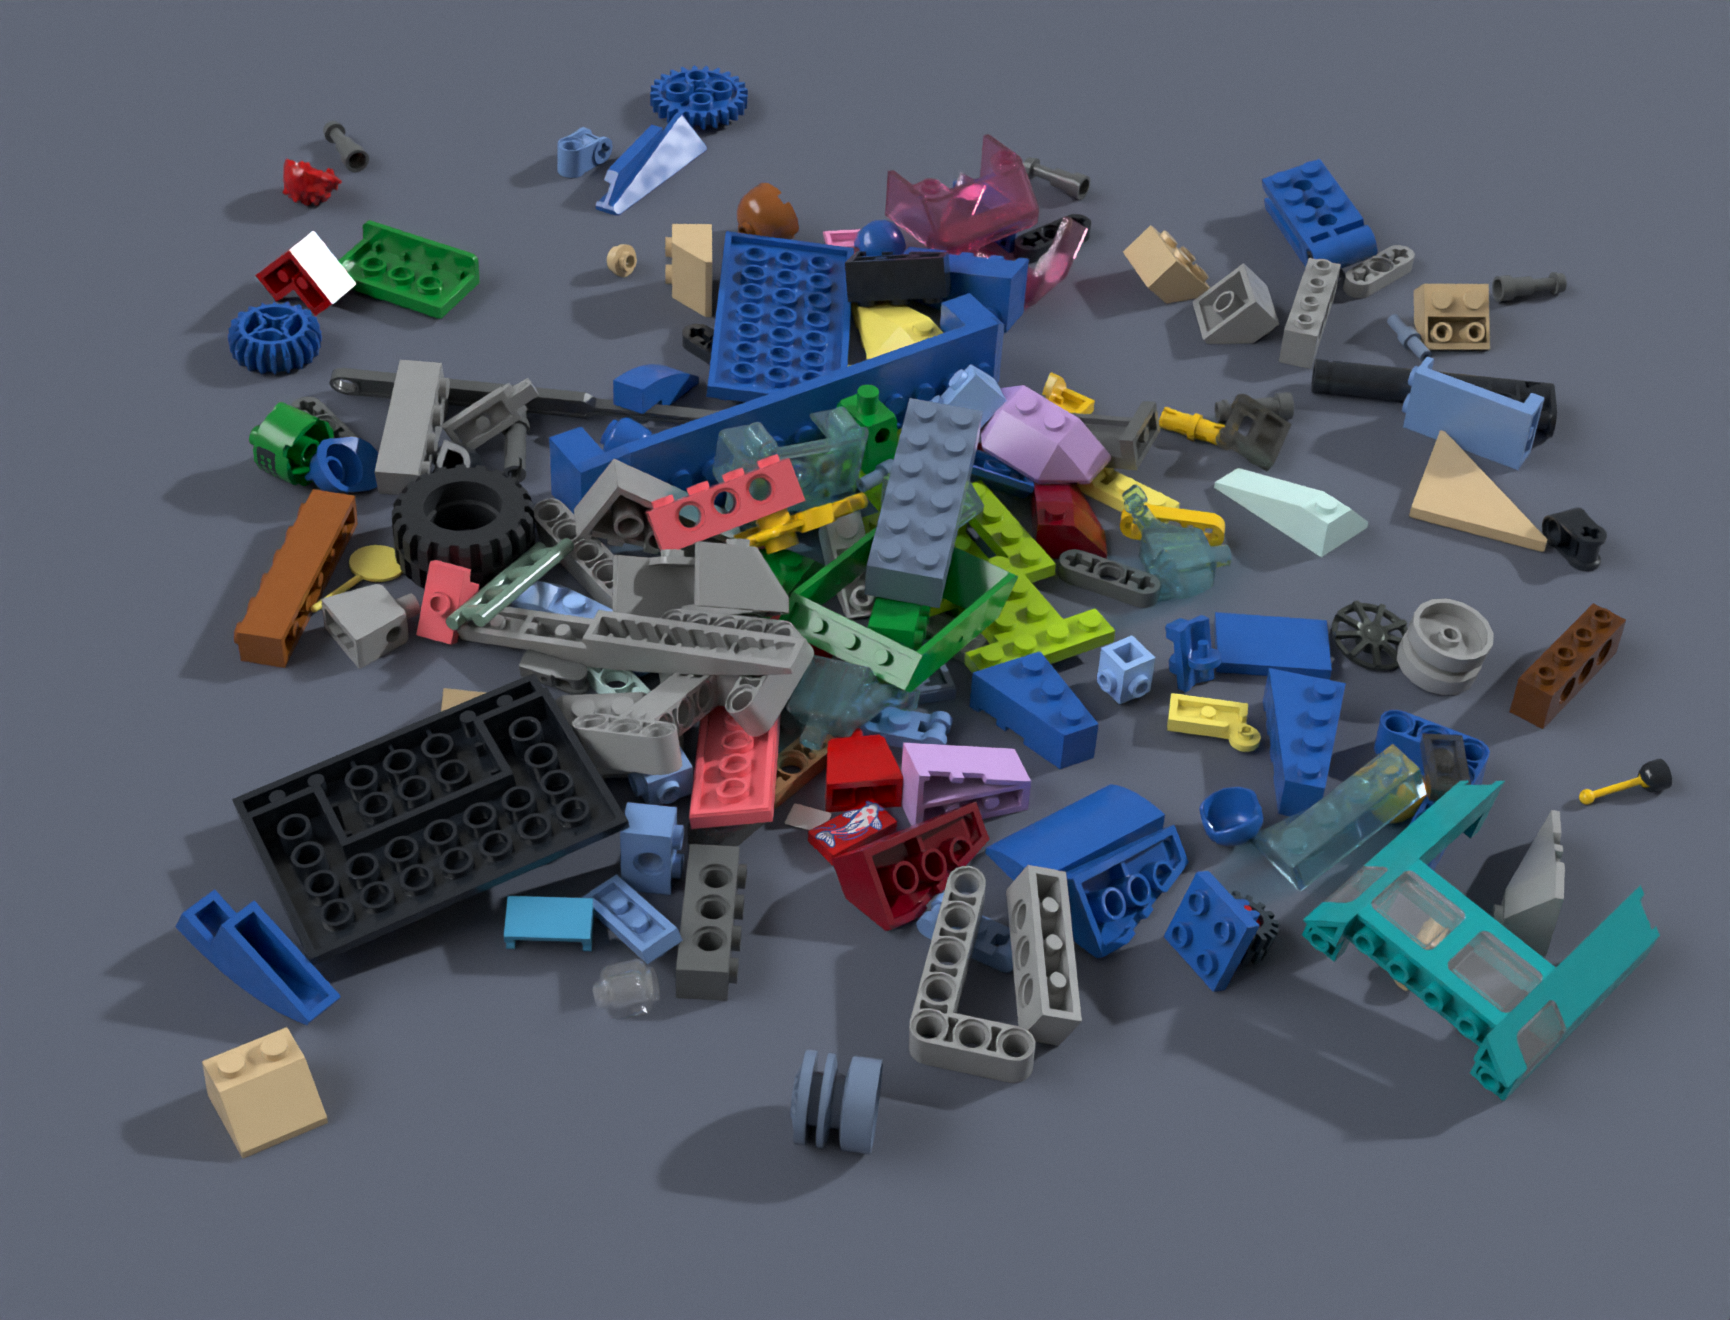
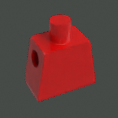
[825,726,903,813]

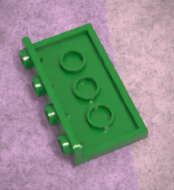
[338,220,480,319]

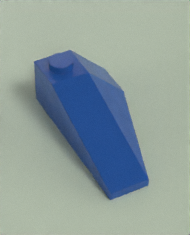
[1066,825,1189,958]

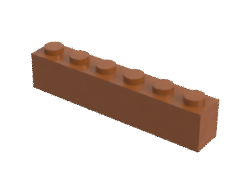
[234,489,358,668]

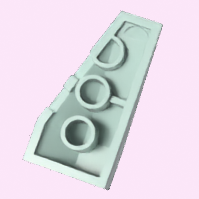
[1214,468,1368,557]

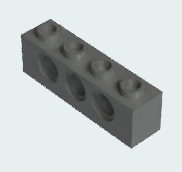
[676,844,747,1001]

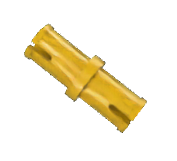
[1159,407,1231,448]

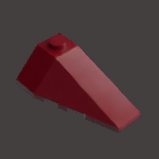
[1030,481,1107,559]

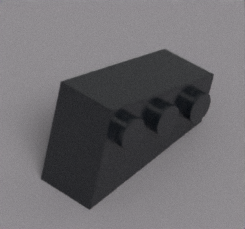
[845,251,951,307]

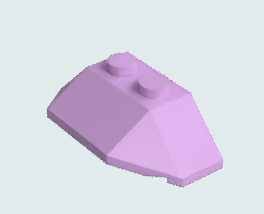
[980,385,1111,484]

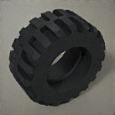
[392,464,536,591]

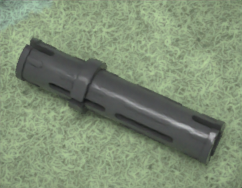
[502,403,530,482]

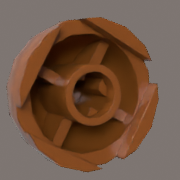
[737,183,799,240]

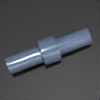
[1387,314,1432,362]
[856,459,894,493]

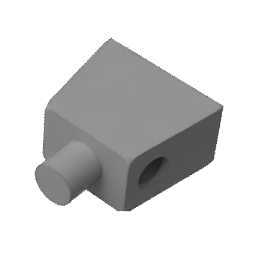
[321,584,420,669]

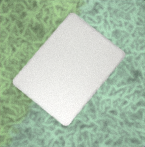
[785,804,832,830]

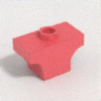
[416,560,479,645]

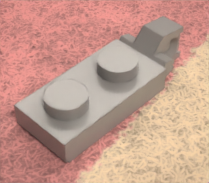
[442,378,539,449]

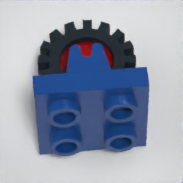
[1163,871,1279,992]

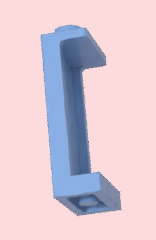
[1402,356,1544,470]

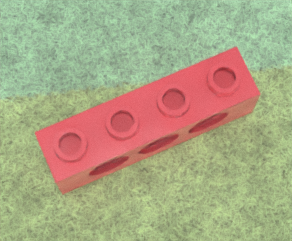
[646,454,806,551]

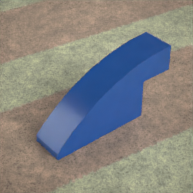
[175,889,341,1025]

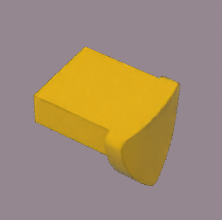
[1042,372,1095,414]

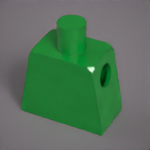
[831,385,898,475]

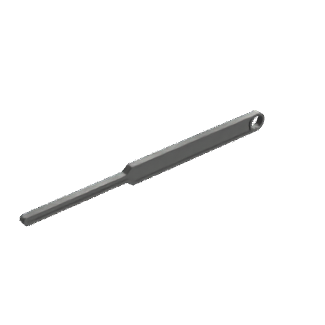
[329,368,719,424]

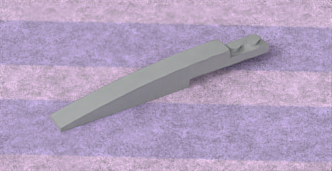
[457,607,808,675]

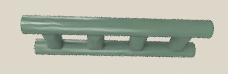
[446,538,574,630]

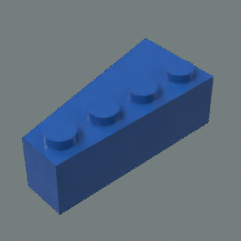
[903,247,1029,333]
[1263,668,1346,822]

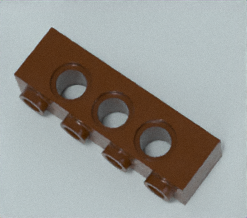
[1509,603,1626,729]

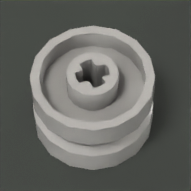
[1397,598,1494,695]

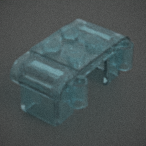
[712,407,869,512]

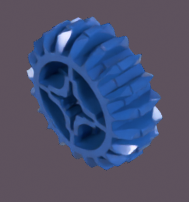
[228,301,322,375]

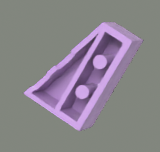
[901,743,1031,826]

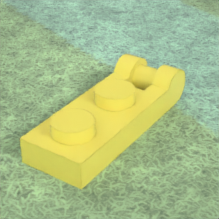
[1077,468,1180,527]

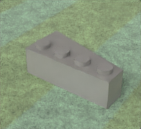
[375,360,450,495]
[574,459,740,554]

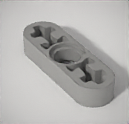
[1343,245,1415,298]

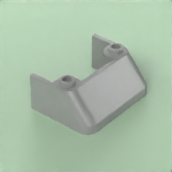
[613,539,789,618]

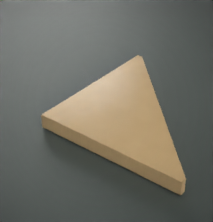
[1409,430,1548,552]

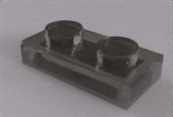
[1420,733,1471,801]

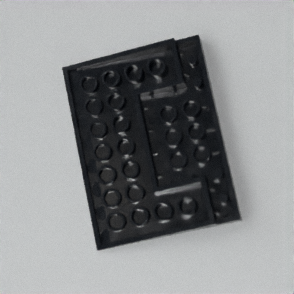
[232,673,629,966]

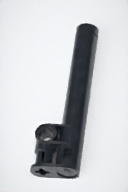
[1311,359,1557,438]

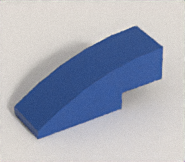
[613,364,699,414]

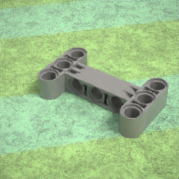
[572,673,740,775]

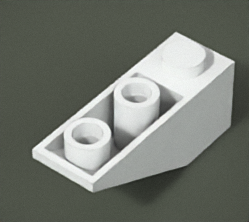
[818,511,876,620]

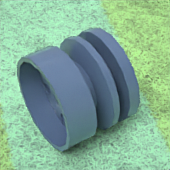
[790,1049,883,1154]

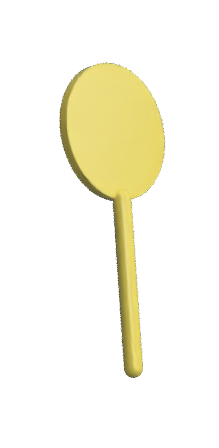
[311,545,403,613]

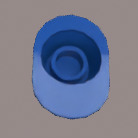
[305,437,379,494]

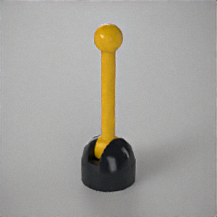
[1579,758,1672,805]

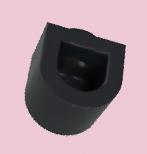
[433,440,482,473]

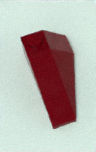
[831,802,990,931]

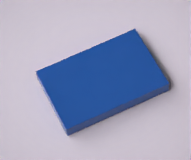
[1214,612,1332,680]

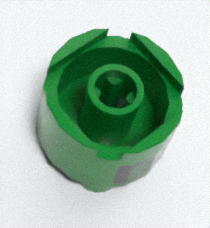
[249,402,334,486]

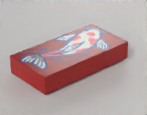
[808,798,897,865]

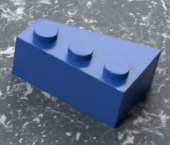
[969,651,1099,769]

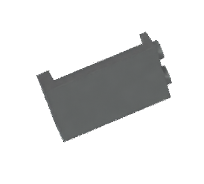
[1041,395,1160,470]

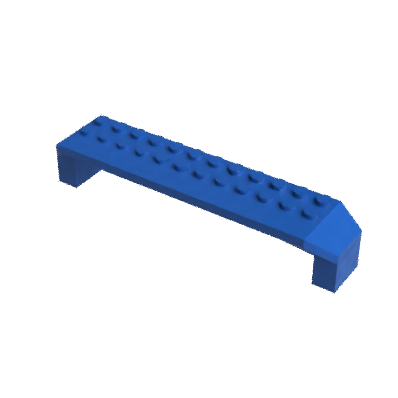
[549,293,1004,514]

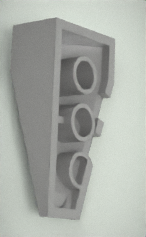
[1491,810,1565,956]

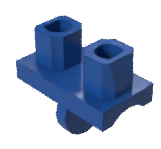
[1165,615,1222,692]

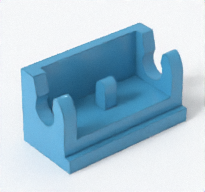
[504,896,594,951]

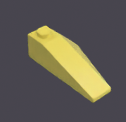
[851,300,943,360]

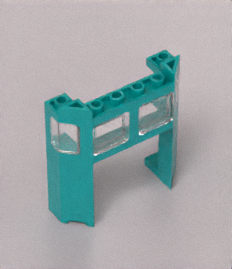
[1302,781,1660,1101]

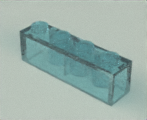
[1249,744,1426,892]

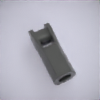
[519,649,590,695]

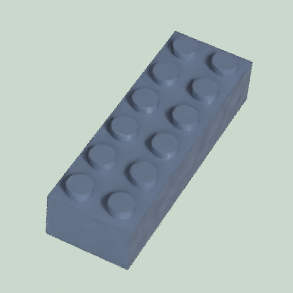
[864,398,982,608]

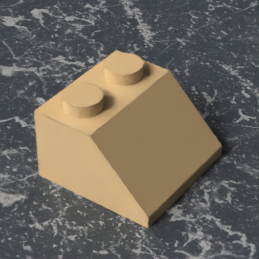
[665,224,712,317]
[202,1027,328,1158]

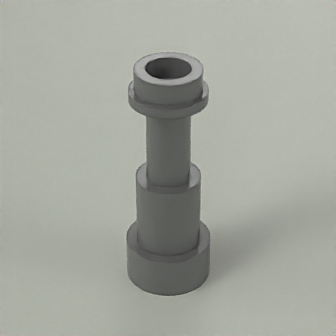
[323,121,369,172]
[1022,157,1091,200]
[1492,272,1567,302]
[1214,392,1294,423]

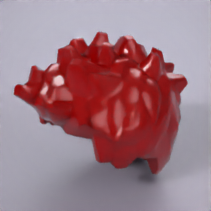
[283,158,342,206]

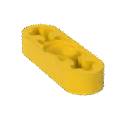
[1120,503,1225,549]

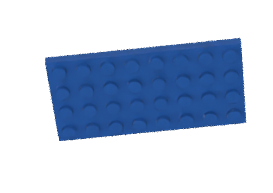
[706,231,854,402]

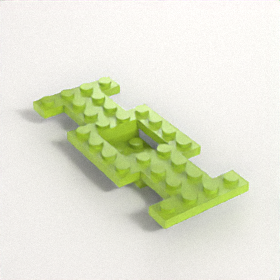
[804,428,1115,673]

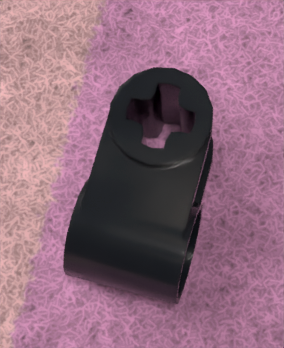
[1542,507,1607,571]

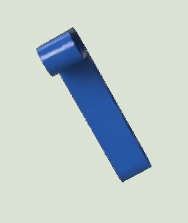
[1374,710,1490,871]

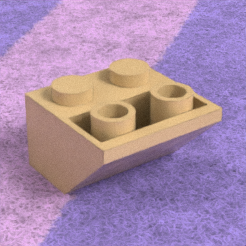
[1123,225,1210,303]
[1414,284,1490,350]

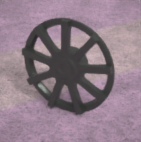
[1331,600,1408,671]

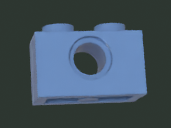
[620,802,684,895]

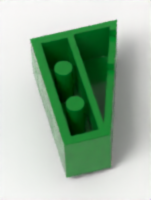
[862,597,931,703]

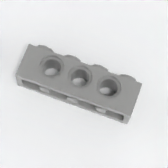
[1279,258,1341,369]
[1006,865,1082,1046]

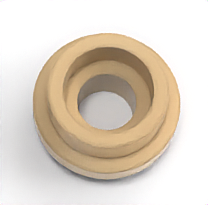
[607,244,637,277]

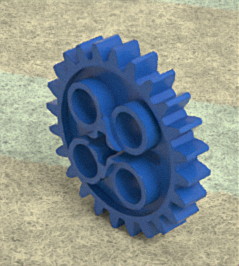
[650,65,748,130]

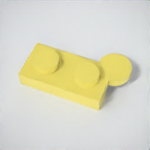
[1167,693,1261,752]

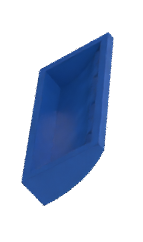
[985,784,1165,881]

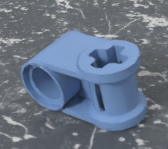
[557,127,613,178]

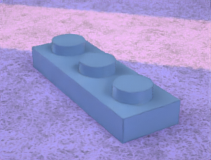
[582,874,683,964]

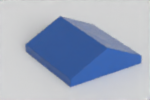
[969,449,1034,499]

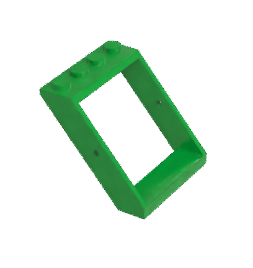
[779,527,1018,693]

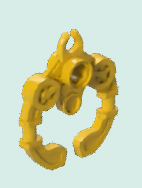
[733,492,868,554]

